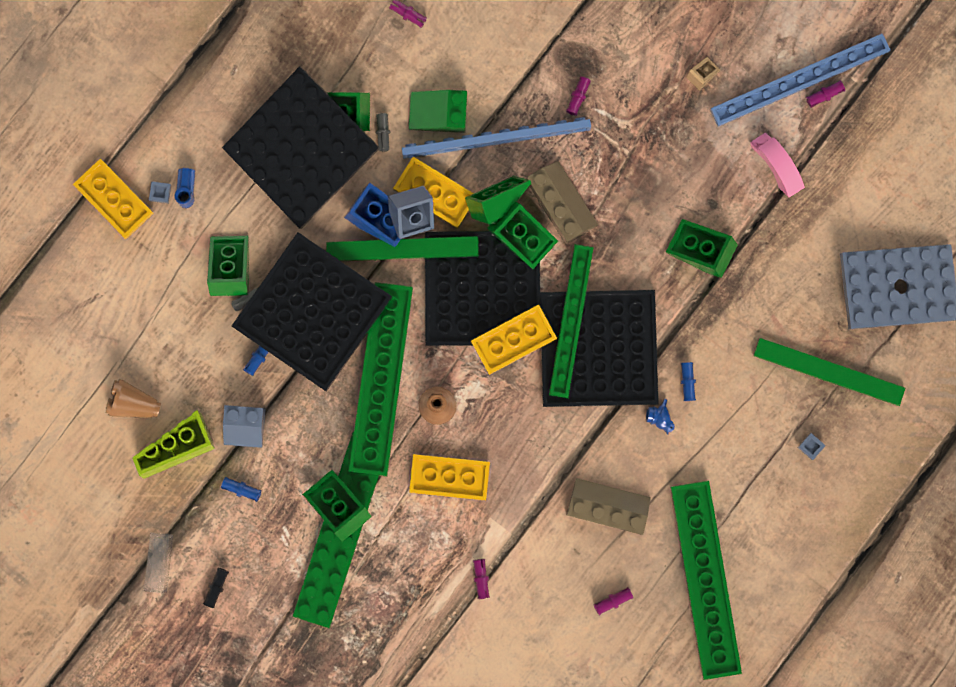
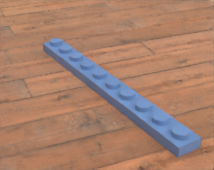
[710,33,890,127]
[402,117,591,159]

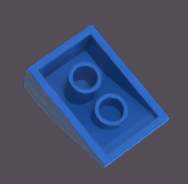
[344,183,401,247]

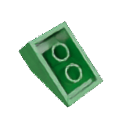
[409,90,467,133]
[327,92,370,131]
[465,176,531,225]
[487,202,558,269]
[666,219,738,278]
[207,236,249,296]
[302,470,372,542]

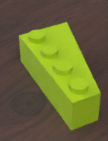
[132,410,215,479]

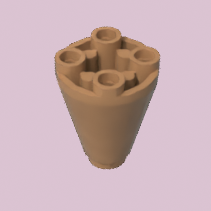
[105,379,161,418]
[419,387,457,425]

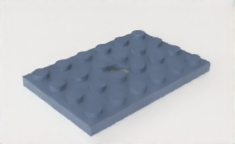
[840,244,956,330]

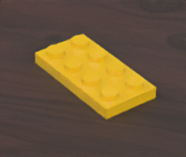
[393,157,474,229]
[73,158,154,239]
[471,305,557,375]
[409,454,490,501]

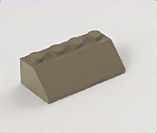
[527,161,598,245]
[567,478,651,535]

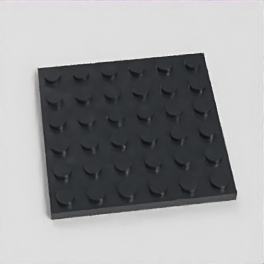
[222,66,380,229]
[425,231,540,346]
[231,232,393,392]
[540,290,659,407]

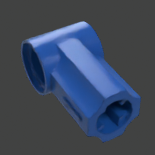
[174,168,196,208]

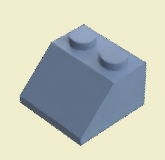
[388,186,434,239]
[223,405,266,448]

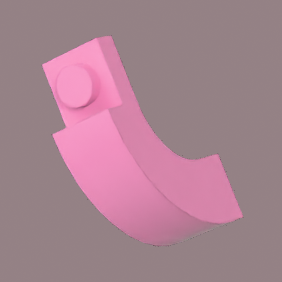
[750,132,805,197]

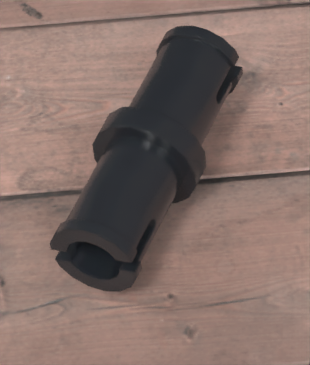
[203,567,229,608]

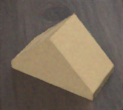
[687,57,720,91]

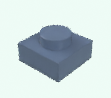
[149,182,172,204]
[797,433,825,460]

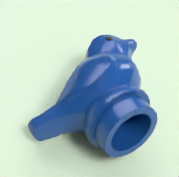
[646,399,675,435]

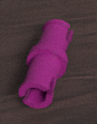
[389,0,427,28]
[566,77,591,116]
[806,80,845,108]
[473,559,490,599]
[593,587,633,615]

